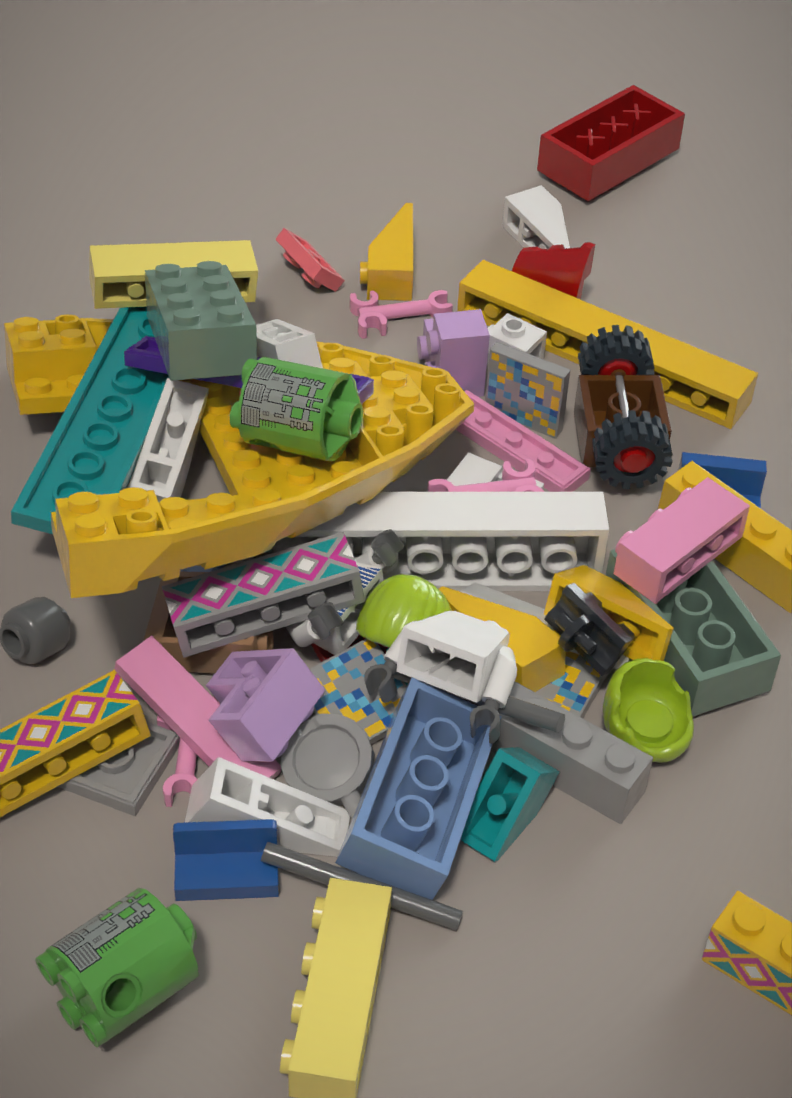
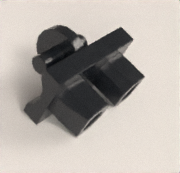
[544,583,635,676]

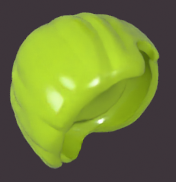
[356,574,452,648]
[603,658,694,763]

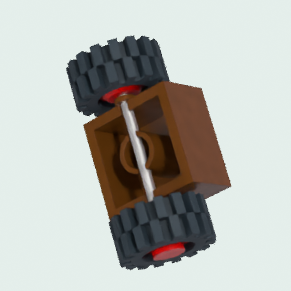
[574,325,673,489]

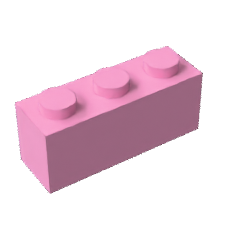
[613,477,750,604]

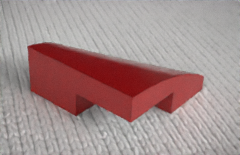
[512,242,596,300]

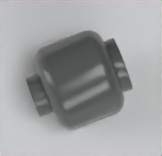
[0,597,70,664]

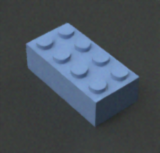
[335,677,502,900]

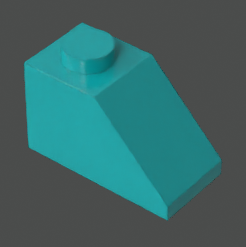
[460,747,560,862]

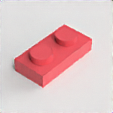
[275,228,345,292]

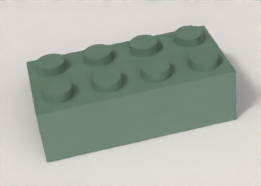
[145,261,257,381]
[606,549,781,716]

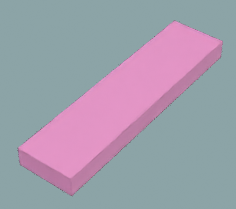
[455,390,591,492]
[114,635,282,779]

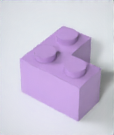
[417,309,490,397]
[206,648,325,762]

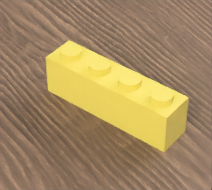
[89,240,258,309]
[280,878,392,1098]

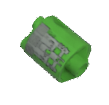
[230,356,363,461]
[35,888,199,1048]

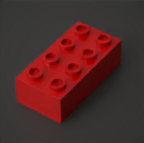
[537,85,685,201]

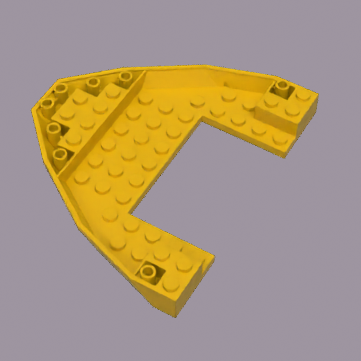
[4,314,474,598]

